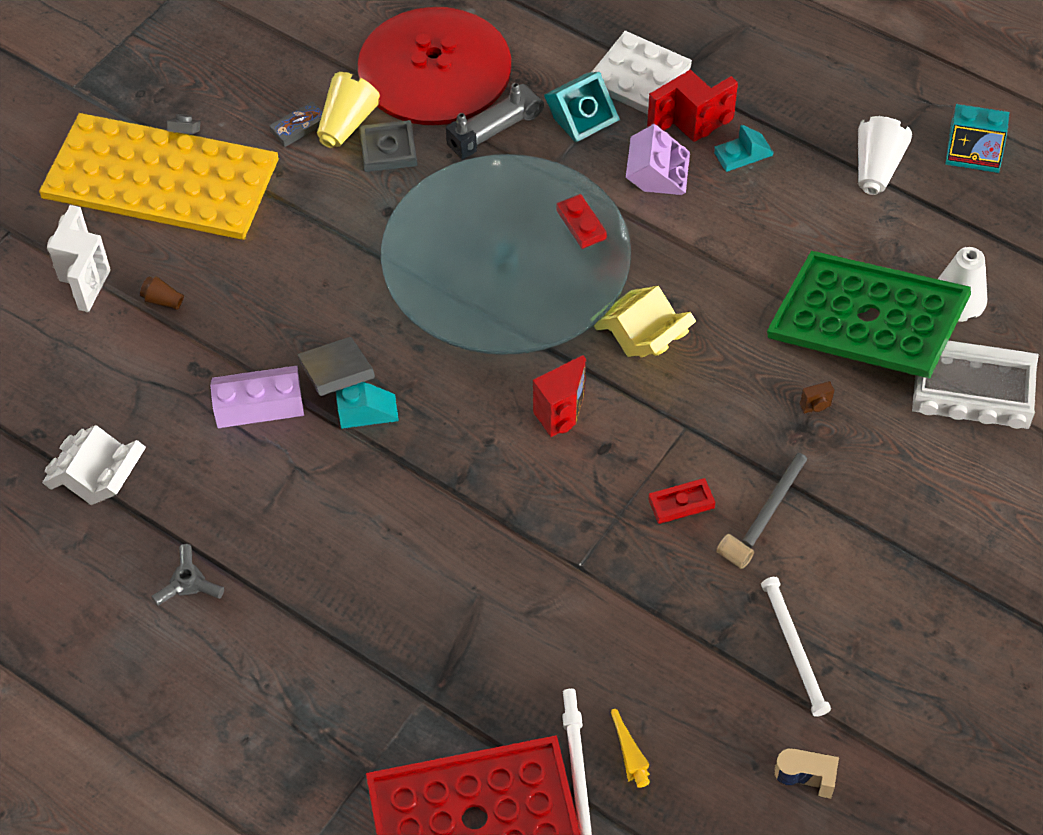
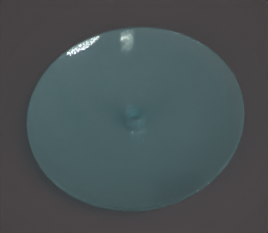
[381,154,631,355]

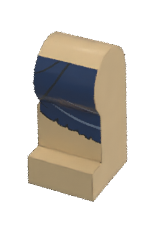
[774,749,839,799]

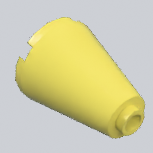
[317,72,380,148]

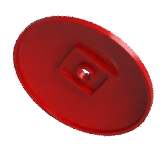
[358,7,511,125]

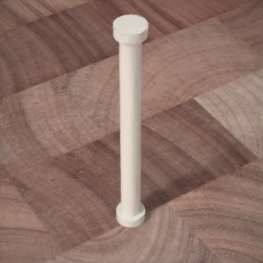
[761,577,831,717]

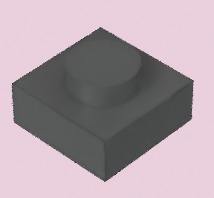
[167,114,200,134]

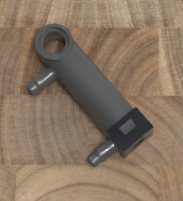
[446,83,544,160]

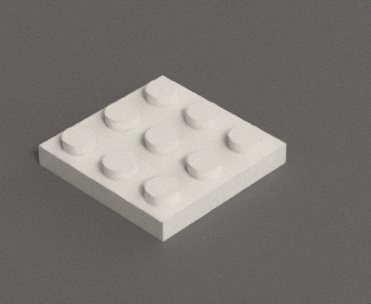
[592,31,692,114]

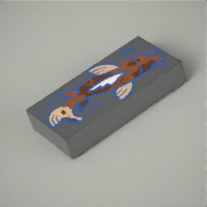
[269,101,323,147]

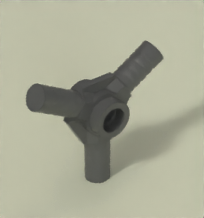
[151,544,224,606]

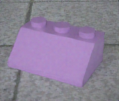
[210,366,304,428]

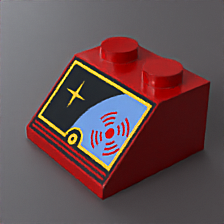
[533,355,586,437]

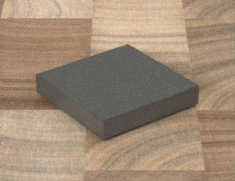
[359,120,417,172]

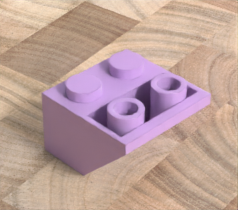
[626,124,690,195]

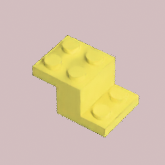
[591,286,696,358]

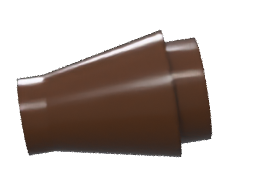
[140,276,184,310]

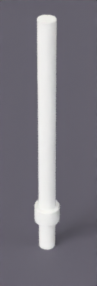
[562,689,592,835]

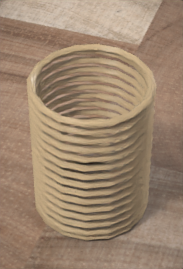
[717,534,754,569]

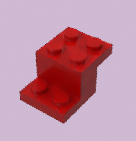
[647,69,738,142]

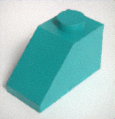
[336,382,399,429]

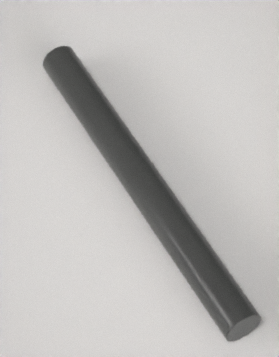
[741,453,807,548]

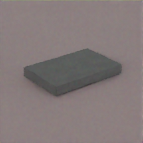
[297,337,375,396]

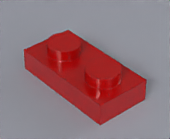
[556,194,607,249]
[648,478,716,524]

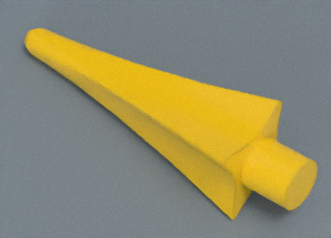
[611,709,650,788]

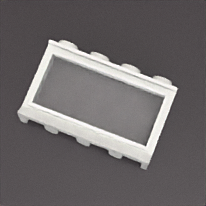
[912,341,1039,429]

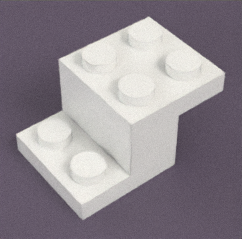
[47,205,111,312]
[42,425,146,505]

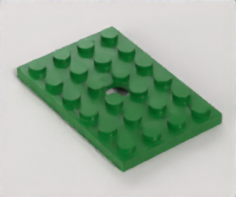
[767,251,971,379]

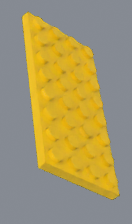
[39,113,279,240]

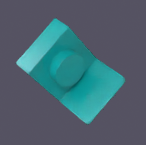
[714,125,774,172]

